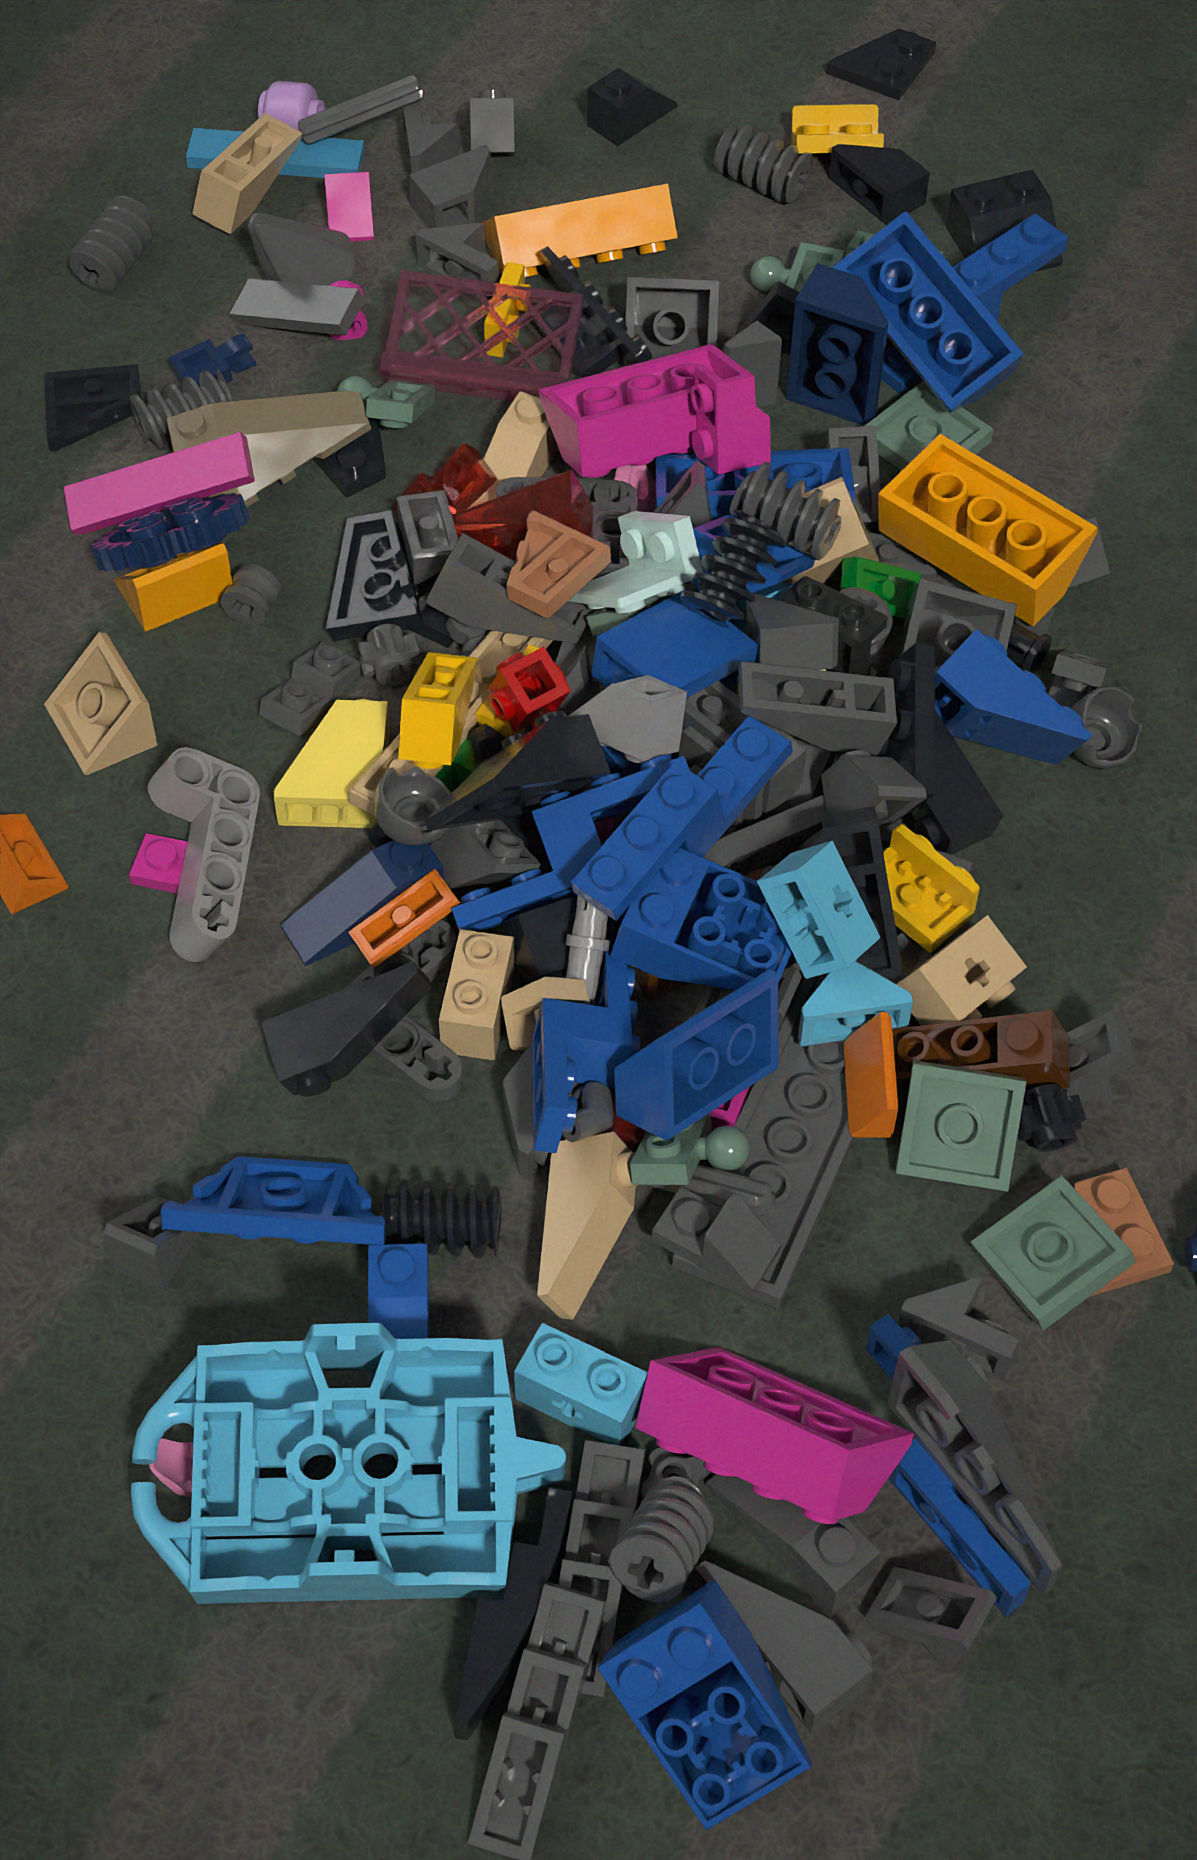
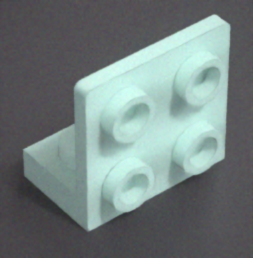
[569,511,703,614]

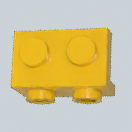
[883,824,980,953]

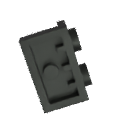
[777,576,888,676]

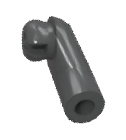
[562,1081,614,1142]

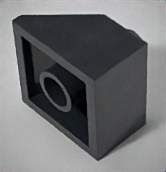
[946,169,1063,272]

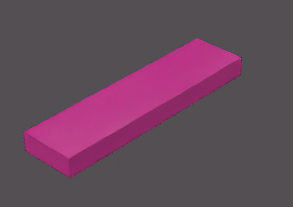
[64,432,255,535]

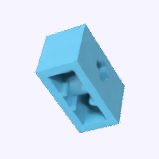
[757,841,881,979]
[514,1323,648,1446]

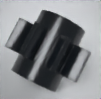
[1018,1084,1087,1152]

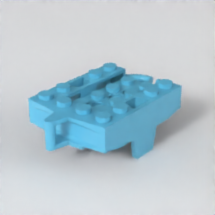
[131,1323,566,1604]

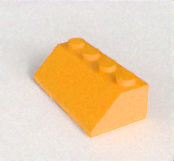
[481,184,678,278]
[878,434,1098,627]

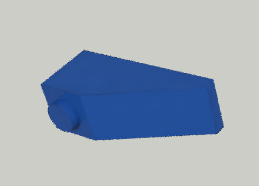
[368,1244,430,1387]

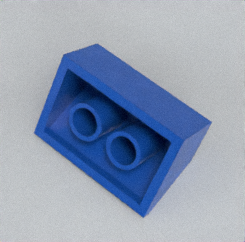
[614,970,778,1141]

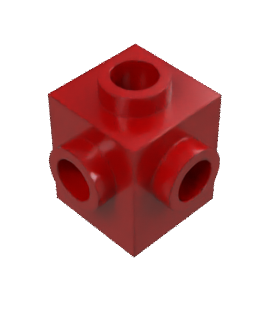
[488,646,571,733]

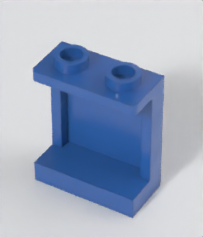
[591,589,758,699]

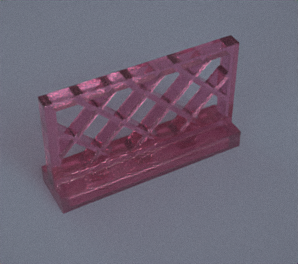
[379,270,584,402]

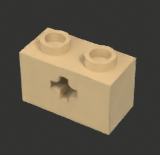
[896,915,1027,1026]
[439,929,514,1060]

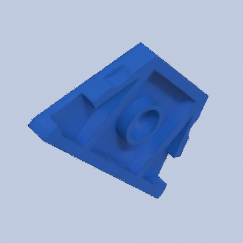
[161,1156,385,1245]

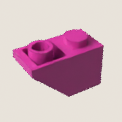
[691,364,771,475]

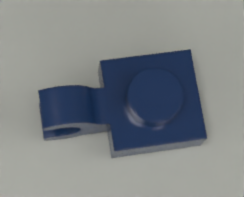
[168,334,257,386]

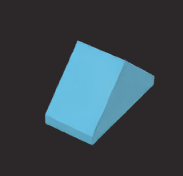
[798,961,913,1047]

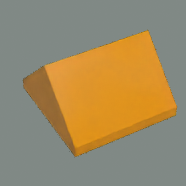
[114,543,233,632]

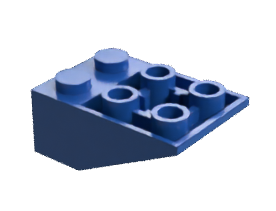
[935,629,1092,765]
[610,847,792,990]
[597,1579,812,1830]

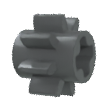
[358,624,421,687]

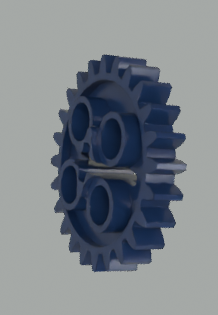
[91,493,250,572]

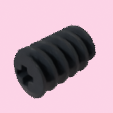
[680,510,787,628]
[381,1179,502,1259]

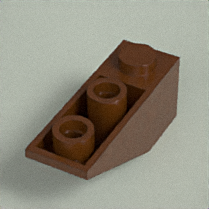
[892,1010,1070,1092]

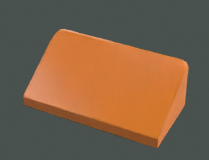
[0,813,69,914]
[348,869,461,968]
[843,1012,898,1138]

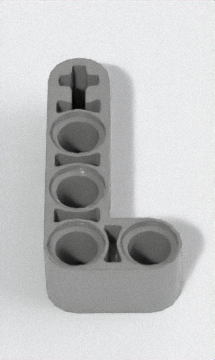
[148,747,260,963]

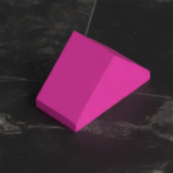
[324,172,374,242]

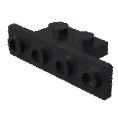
[533,246,652,378]

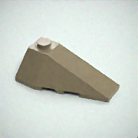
[166,390,371,507]

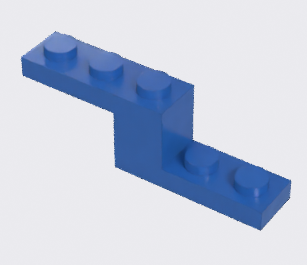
[881,213,1068,394]
[571,716,793,921]
[451,755,690,932]
[531,942,640,1153]
[865,1314,1032,1617]

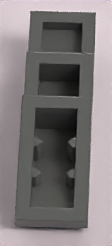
[559,1440,645,1697]
[468,1582,608,1860]

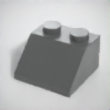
[624,277,720,367]

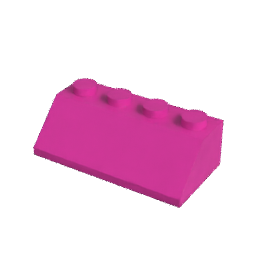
[539,344,756,478]
[635,1347,914,1524]

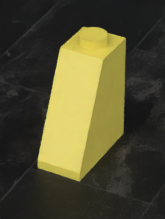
[274,699,390,828]

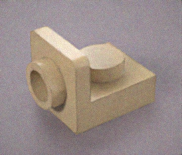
[501,977,589,1051]

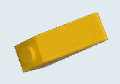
[398,652,478,769]

